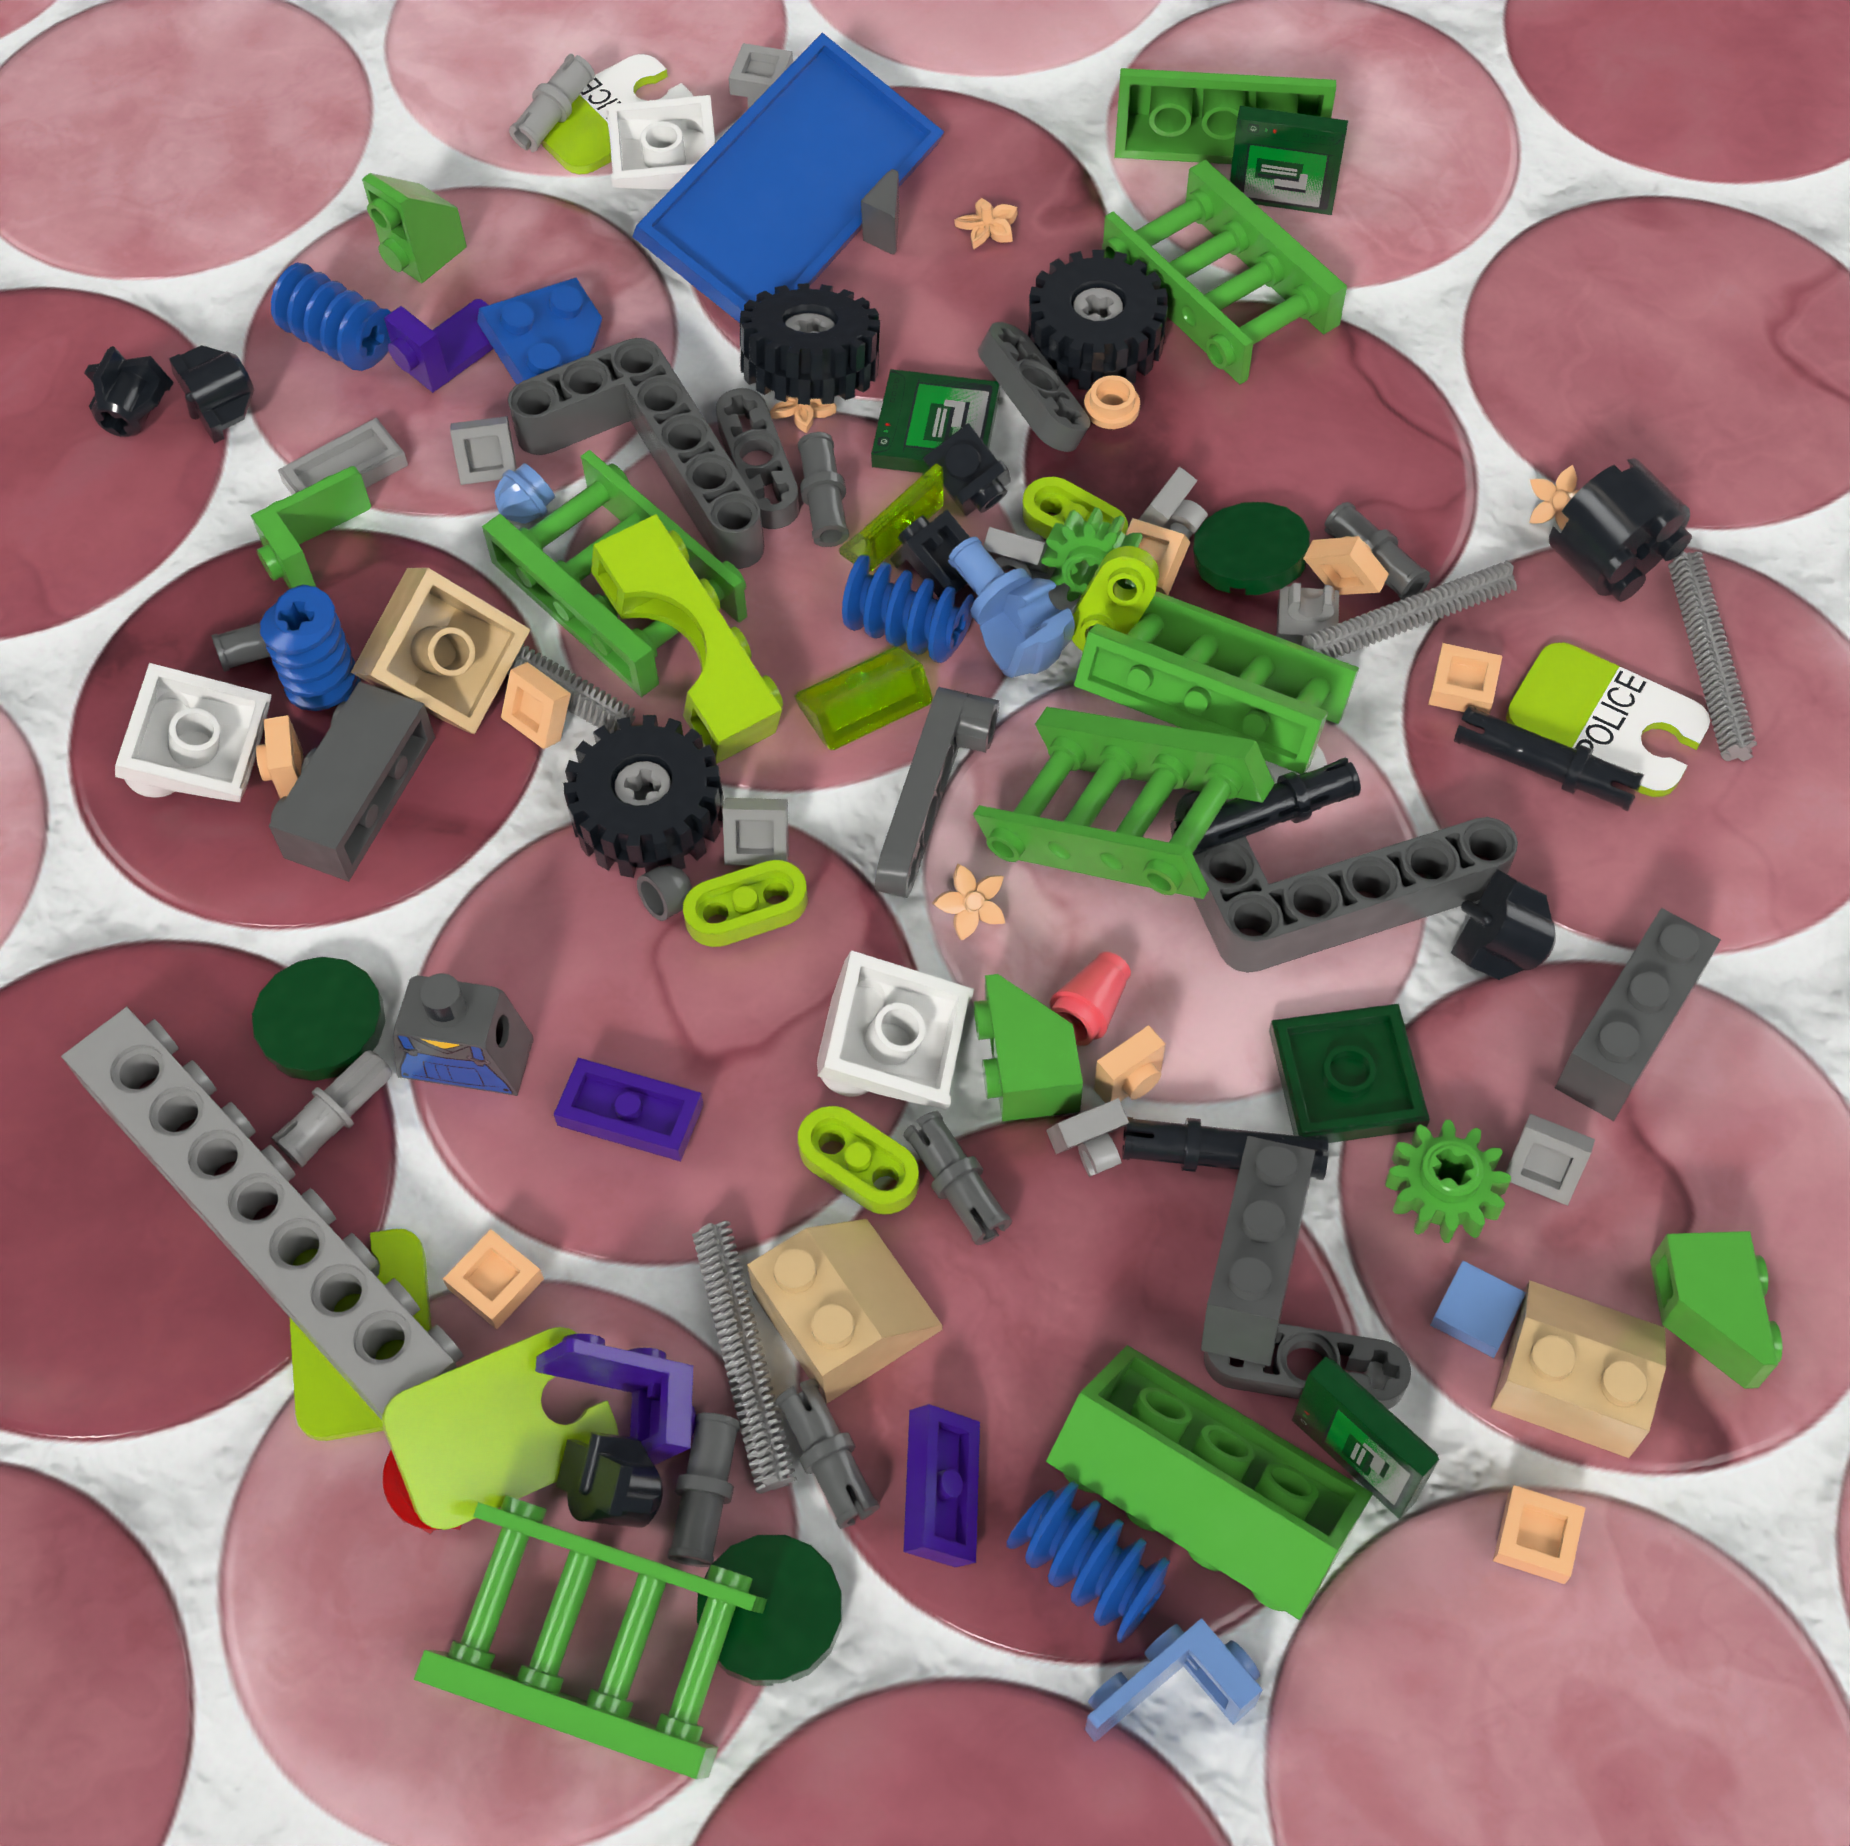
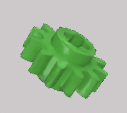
[1041,507,1143,602]
[1385,1120,1511,1243]

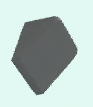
[861,169,900,254]

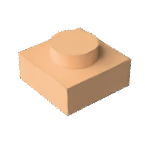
[1126,518,1190,595]
[1303,536,1389,595]
[1428,643,1502,714]
[501,662,571,749]
[256,715,304,799]
[1094,1025,1166,1103]
[443,1229,544,1329]
[1493,1485,1585,1584]

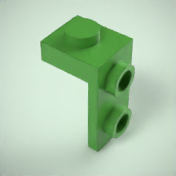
[251,466,371,589]

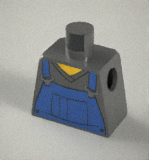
[393,973,534,1096]

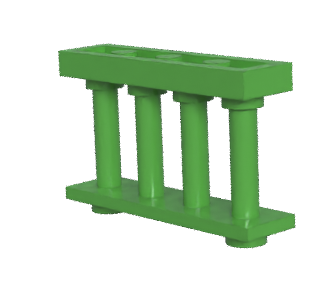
[1102,160,1347,385]
[482,450,748,698]
[1074,585,1359,774]
[973,707,1274,899]
[414,1495,767,1779]

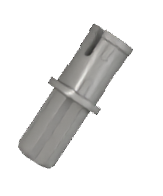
[271,1050,392,1168]

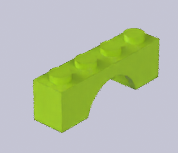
[591,514,783,764]

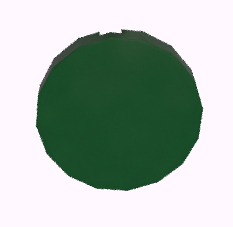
[1193,502,1310,595]
[252,957,386,1081]
[697,1535,842,1686]

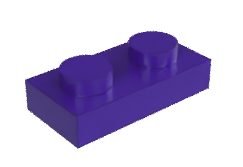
[553,1057,704,1162]
[903,1404,980,1567]

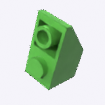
[362,173,467,284]
[974,974,1083,1121]
[1650,1231,1783,1389]

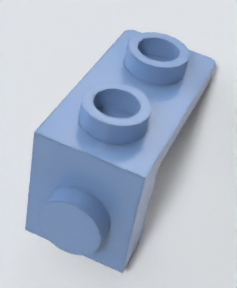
[1085,1618,1263,1742]

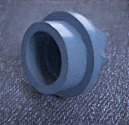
[494,463,555,524]

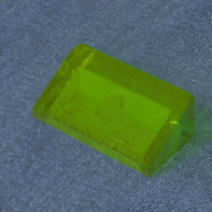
[839,463,944,572]
[794,647,933,750]

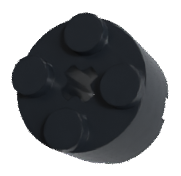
[1549,458,1692,602]

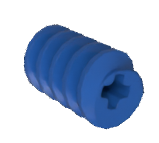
[271,262,391,371]
[842,554,975,663]
[260,584,361,711]
[1006,1481,1170,1643]

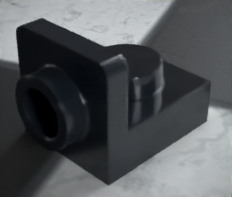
[923,423,1011,516]
[890,510,970,598]

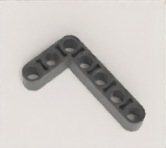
[508,338,765,569]
[1174,790,1518,973]

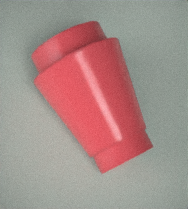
[1050,952,1131,1046]

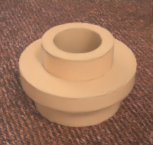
[1084,375,1140,429]

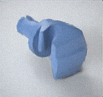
[948,536,1075,678]

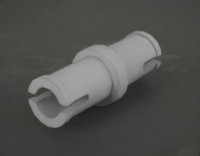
[509,54,595,152]

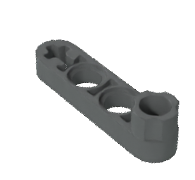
[875,687,999,898]

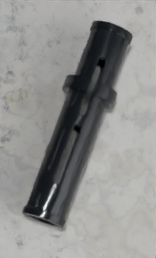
[1454,706,1644,811]
[1170,757,1361,856]
[1122,1117,1329,1180]

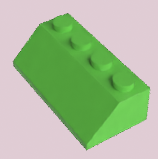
[1114,68,1336,164]
[1046,1345,1373,1620]

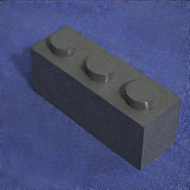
[269,681,436,882]
[1555,908,1721,1121]
[1201,1136,1316,1366]

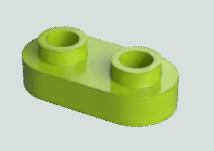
[1022,477,1128,539]
[1072,546,1159,651]
[683,860,808,947]
[798,1106,919,1214]

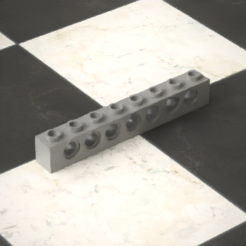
[61,1007,464,1420]

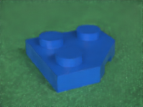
[477,278,602,385]

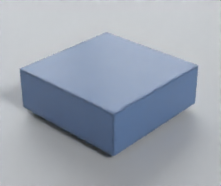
[1430,1261,1526,1358]

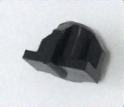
[169,345,254,444]
[84,346,174,437]
[1451,869,1556,980]
[556,1432,663,1528]

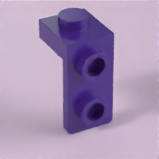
[384,299,494,393]
[535,1334,696,1465]

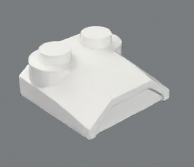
[606,95,716,191]
[115,663,271,802]
[817,950,974,1110]

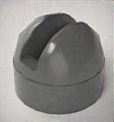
[637,866,692,921]

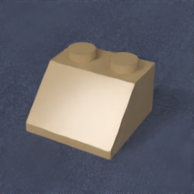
[351,568,531,734]
[747,1219,942,1404]
[1491,1280,1666,1458]

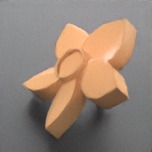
[954,198,1018,249]
[770,397,836,433]
[1529,465,1579,530]
[932,863,1005,940]

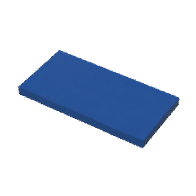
[632,32,944,323]

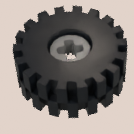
[1028,249,1168,390]
[740,283,880,405]
[563,715,724,878]

